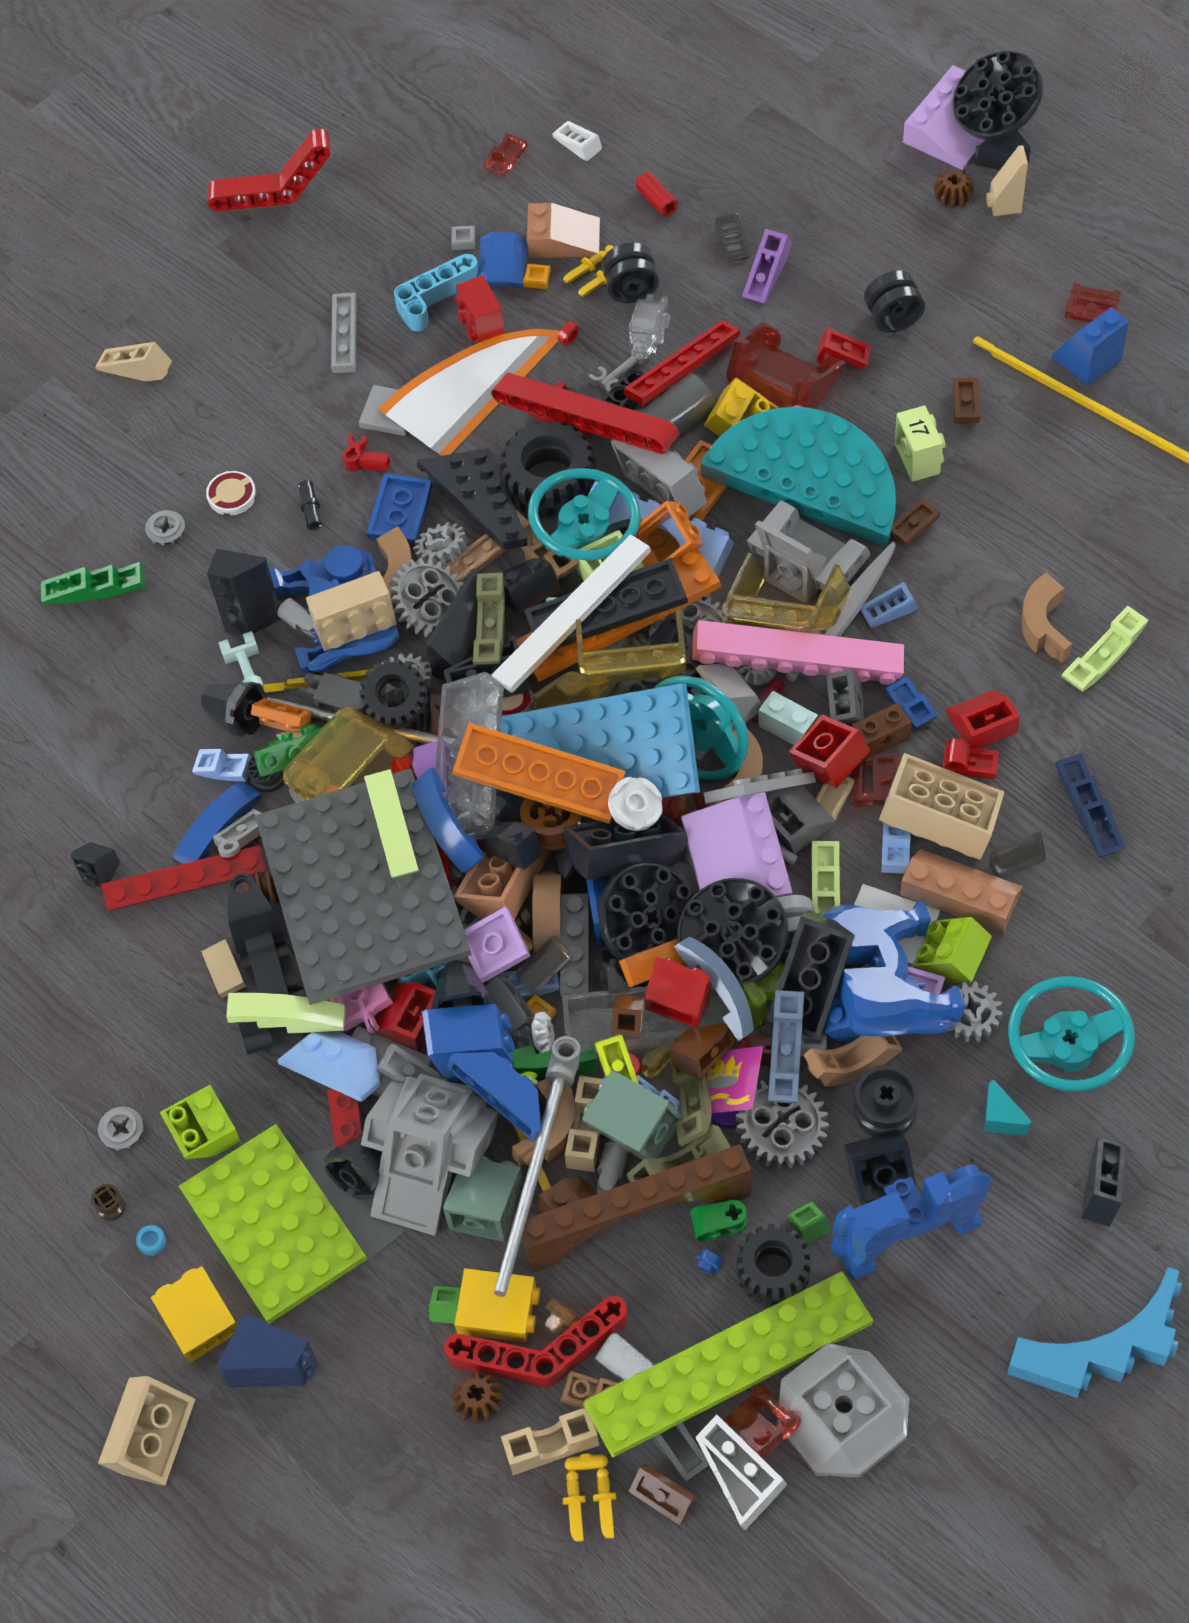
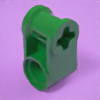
[690,1200,748,1242]

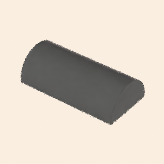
[634,374,716,439]

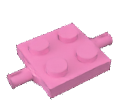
[329,982,393,1033]

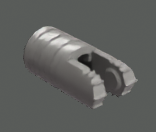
[277,598,318,639]
[596,1142,629,1194]

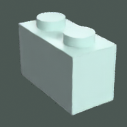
[759,691,818,745]

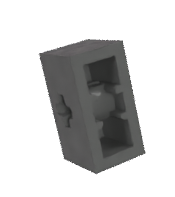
[826,669,865,727]

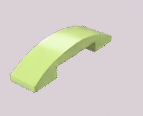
[1061,606,1148,692]

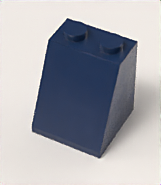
[216,1313,317,1387]

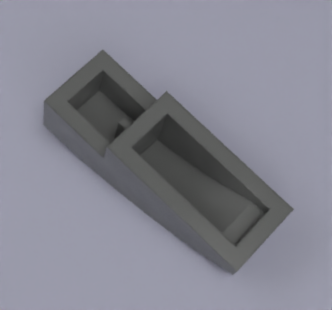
[651,1423,709,1482]

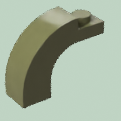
[626,1126,731,1182]

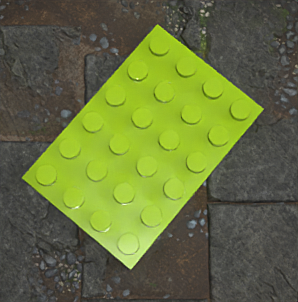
[179,1124,367,1324]

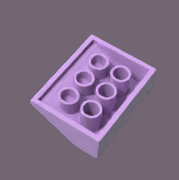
[903,65,988,170]
[681,792,792,898]

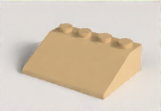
[879,753,1004,860]

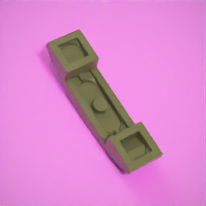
[473,572,505,665]
[671,1060,712,1146]

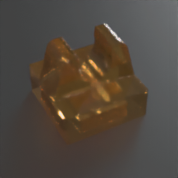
[544,1298,581,1334]

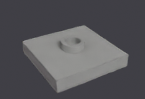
[359,385,408,436]

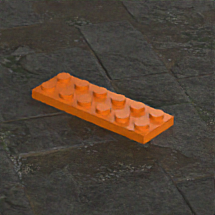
[452,722,625,823]

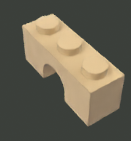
[565,1076,602,1172]
[501,1408,599,1475]

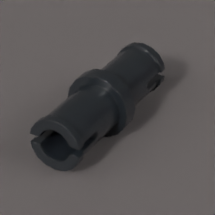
[298,480,323,530]

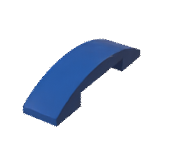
[412,768,485,873]
[172,781,262,864]

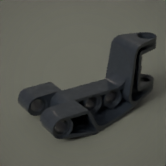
[228,874,311,1055]

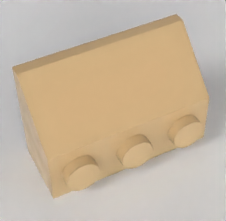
[98,1376,195,1485]

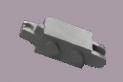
[298,673,391,719]
[485,976,535,1049]

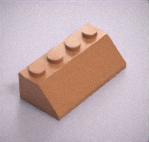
[900,849,1023,934]
[454,850,551,920]

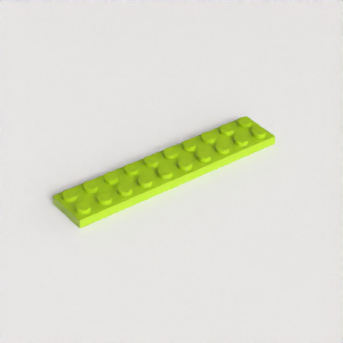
[583,1271,874,1458]

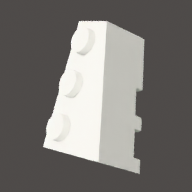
[696,1415,787,1530]

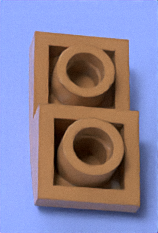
[560,1371,619,1408]

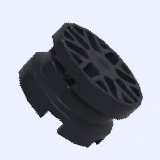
[247,755,287,792]

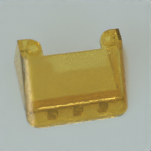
[283,707,414,800]

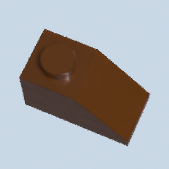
[669,1023,735,1080]
[536,1177,596,1214]

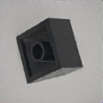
[504,557,561,614]
[844,1130,917,1206]

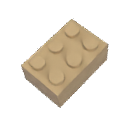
[306,571,397,651]

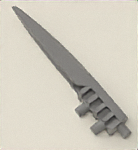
[786,542,896,682]

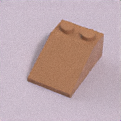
[527,203,600,258]

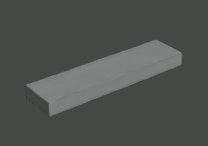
[331,292,357,373]

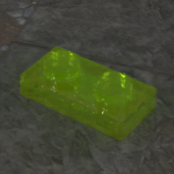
[742,981,768,1029]

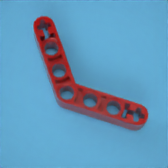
[208,129,331,211]
[444,1296,628,1388]

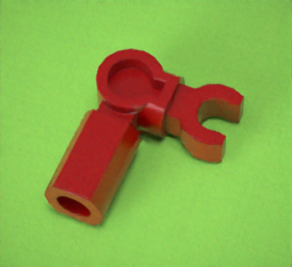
[342,434,390,472]

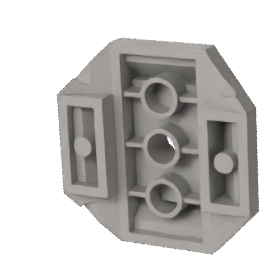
[777,1343,909,1477]

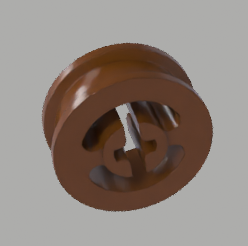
[520,798,581,851]

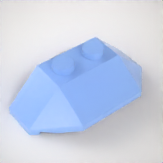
[278,1031,380,1102]

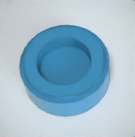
[136,1225,166,1256]

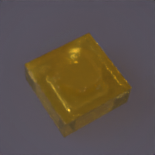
[642,1043,670,1080]

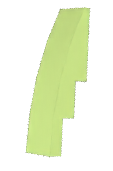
[364,769,419,879]
[812,841,840,916]
[226,993,345,1033]

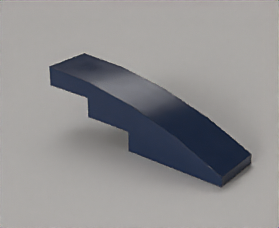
[1055,753,1126,858]

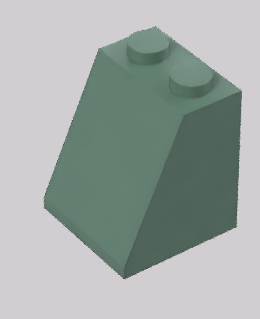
[582,1070,683,1160]
[443,1156,523,1242]

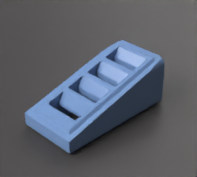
[860,582,919,628]

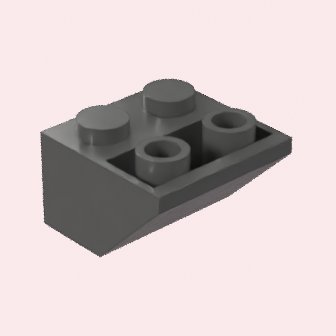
[767,785,837,855]

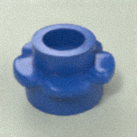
[695,1249,723,1275]

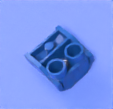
[476,232,528,289]

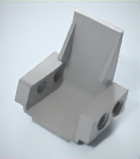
[747,500,871,604]
[361,1074,499,1236]

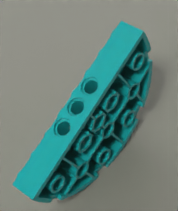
[700,407,896,548]

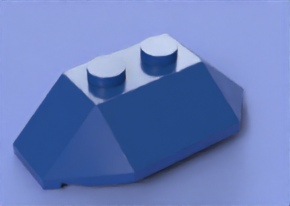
[447,1052,541,1142]

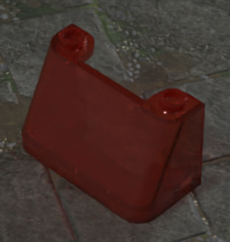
[726,322,846,409]

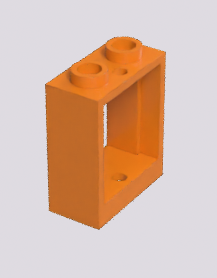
[635,501,704,567]

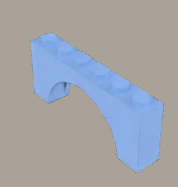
[590,481,734,598]

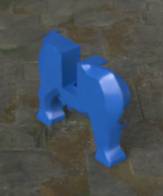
[269,545,400,677]
[823,901,966,1036]
[830,1165,992,1280]

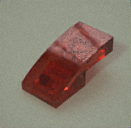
[483,133,528,175]

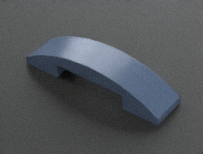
[674,937,754,1041]
[768,990,804,1103]

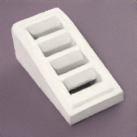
[552,121,602,161]

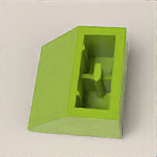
[912,917,992,983]
[160,1085,241,1160]

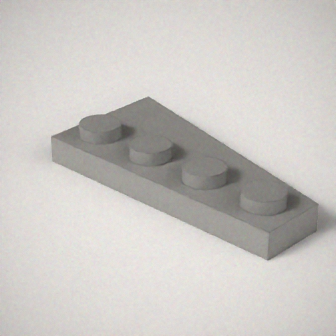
[704,769,816,803]

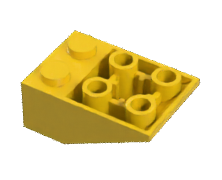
[703,378,779,437]

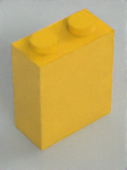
[151,1266,237,1364]
[454,1268,540,1343]

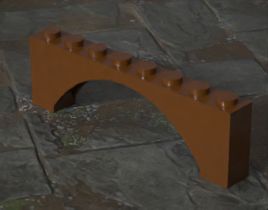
[521,1144,751,1273]

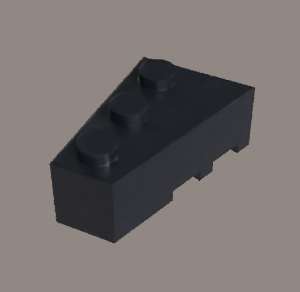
[444,635,530,710]

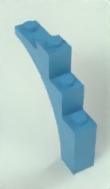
[1007,1267,1182,1398]

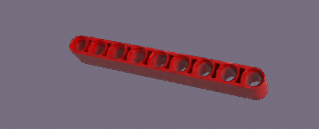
[491,372,679,455]

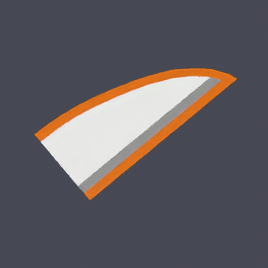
[378,329,560,456]

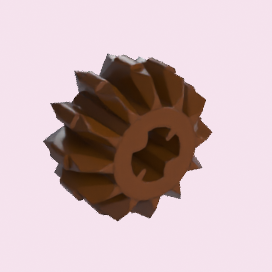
[934,168,974,208]
[451,1370,503,1424]

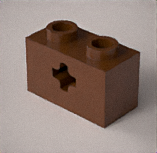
[852,703,912,761]

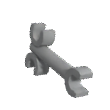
[589,345,649,394]

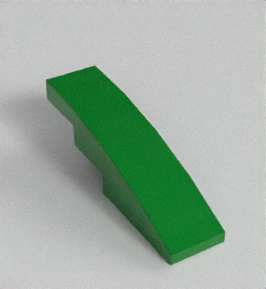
[41,562,145,605]
[512,1045,597,1081]

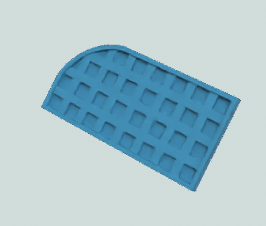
[491,684,700,798]

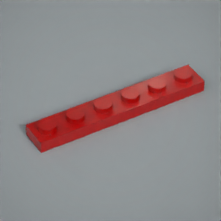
[624,320,740,406]
[101,846,266,911]

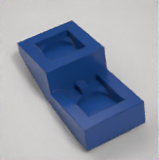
[884,676,938,729]

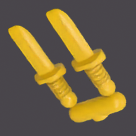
[563,245,614,297]
[563,1454,616,1541]

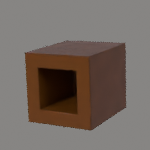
[612,994,645,1037]

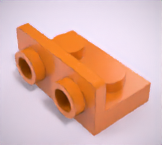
[251,698,312,733]

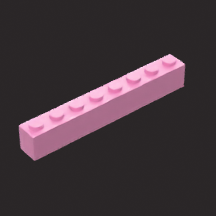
[692,620,904,685]

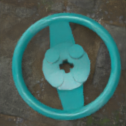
[528,468,640,560]
[654,676,749,781]
[1008,976,1135,1092]

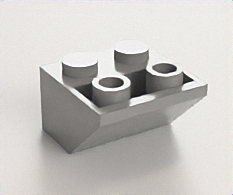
[695,663,762,723]

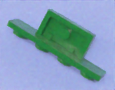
[254,722,357,776]

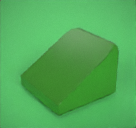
[787,1201,831,1245]
[429,1286,461,1324]

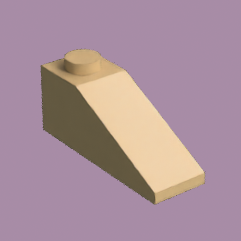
[986,146,1028,216]
[95,342,172,382]

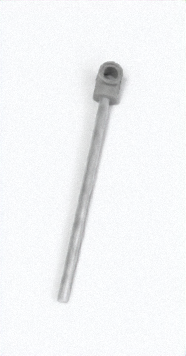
[494,1036,580,1297]

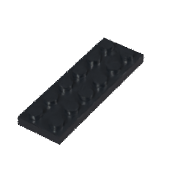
[524,558,688,649]

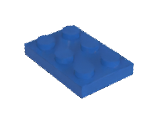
[366,473,433,546]

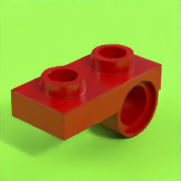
[942,739,999,779]
[327,1089,363,1147]

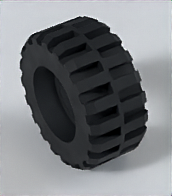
[500,421,596,518]

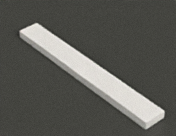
[491,534,651,693]

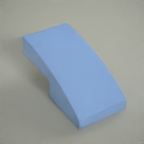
[192,749,251,782]
[881,822,910,874]

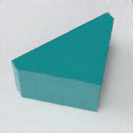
[984,1080,1032,1136]

